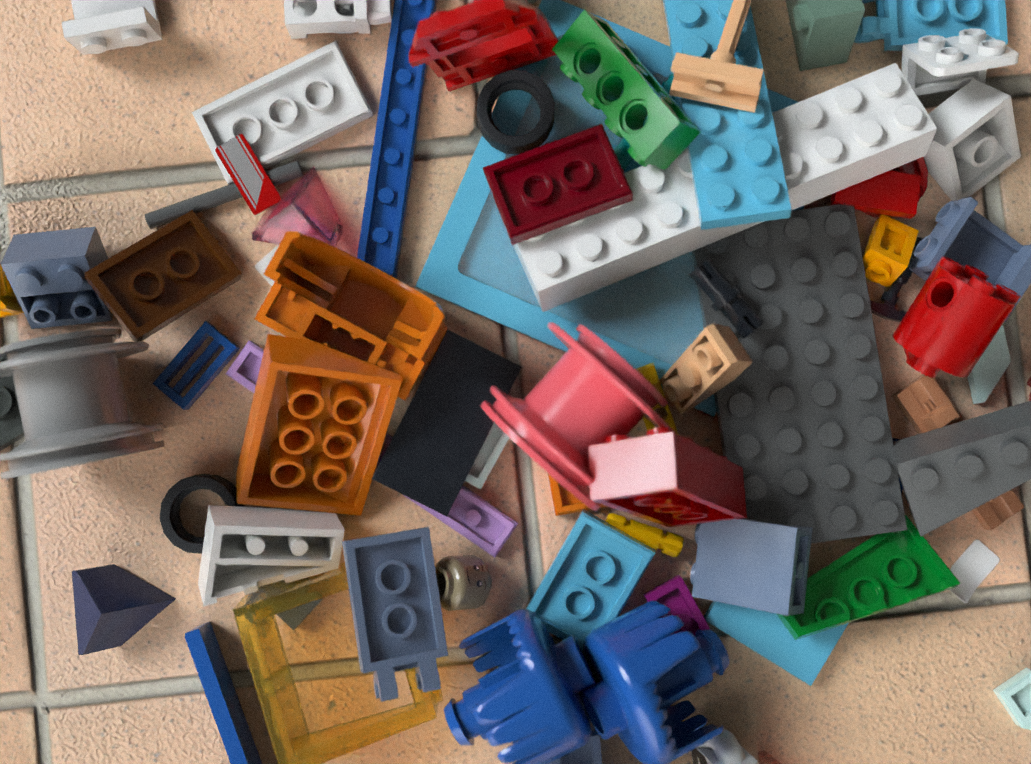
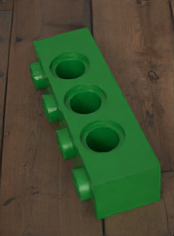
[552,10,701,170]

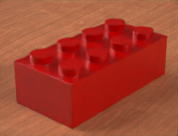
[588,428,747,527]

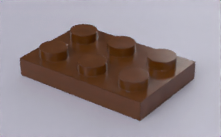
[84,210,242,341]

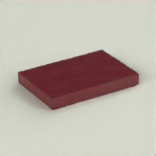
[483,124,633,245]

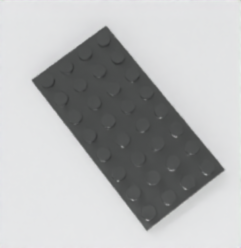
[692,204,907,543]

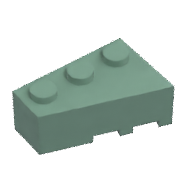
[785,0,865,71]

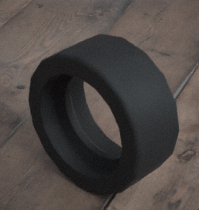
[477,70,555,154]
[159,474,245,554]

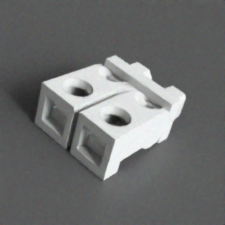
[284,0,392,39]

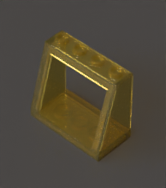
[232,562,443,764]

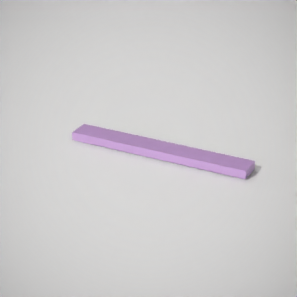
[226,340,518,557]

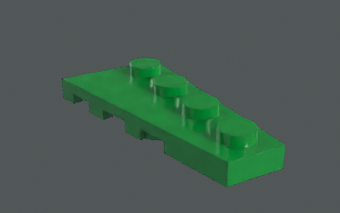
[777,515,961,640]

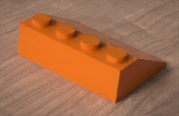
[236,334,402,516]

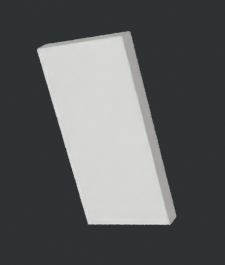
[192,41,373,185]

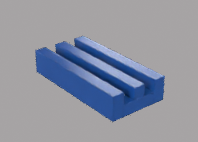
[153,321,240,410]

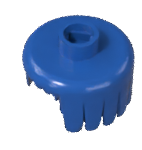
[580,601,730,764]
[444,609,596,764]

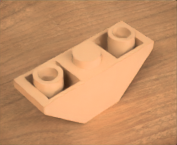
[660,324,753,415]

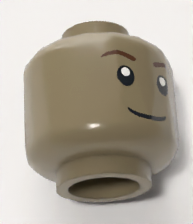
[435,555,492,611]

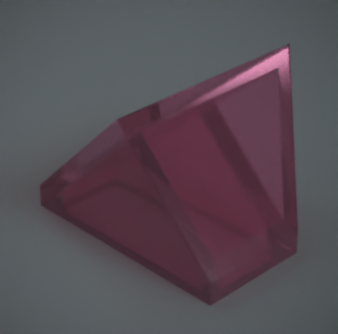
[252,166,343,247]

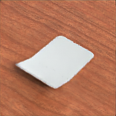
[950,540,1000,603]

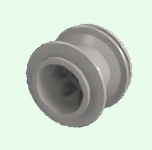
[0,328,165,479]

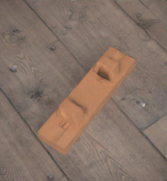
[891,374,1025,531]

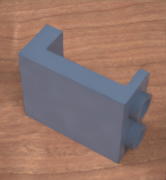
[909,197,1031,322]
[690,519,812,616]

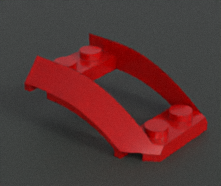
[408,0,558,92]

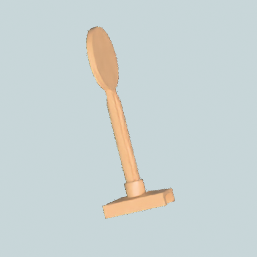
[670,0,764,113]

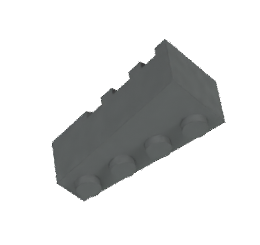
[890,401,1031,537]

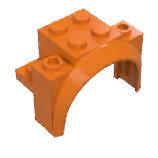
[254,231,449,401]

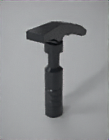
[870,237,922,322]

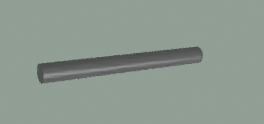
[145,161,304,229]

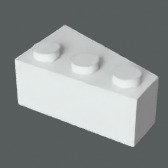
[198,505,345,606]

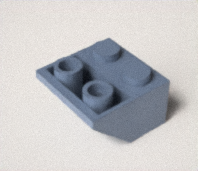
[1,227,113,329]

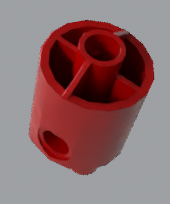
[892,256,1021,378]

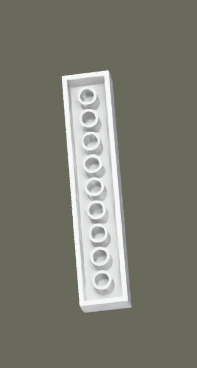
[513,63,938,312]

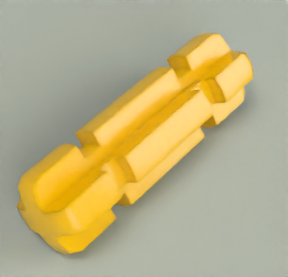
[605,513,684,557]

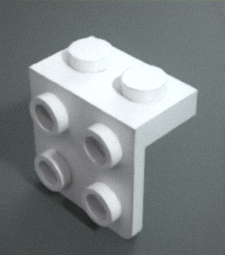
[61,0,162,55]
[901,28,1019,96]

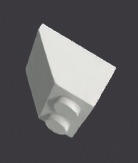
[924,79,1021,201]

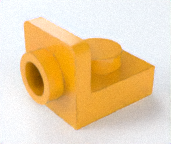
[862,214,919,287]

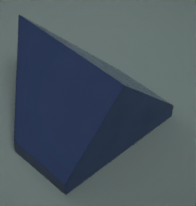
[72,564,176,655]

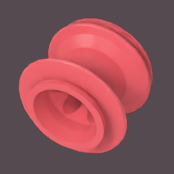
[480,322,670,511]

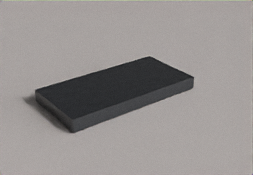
[372,330,522,516]

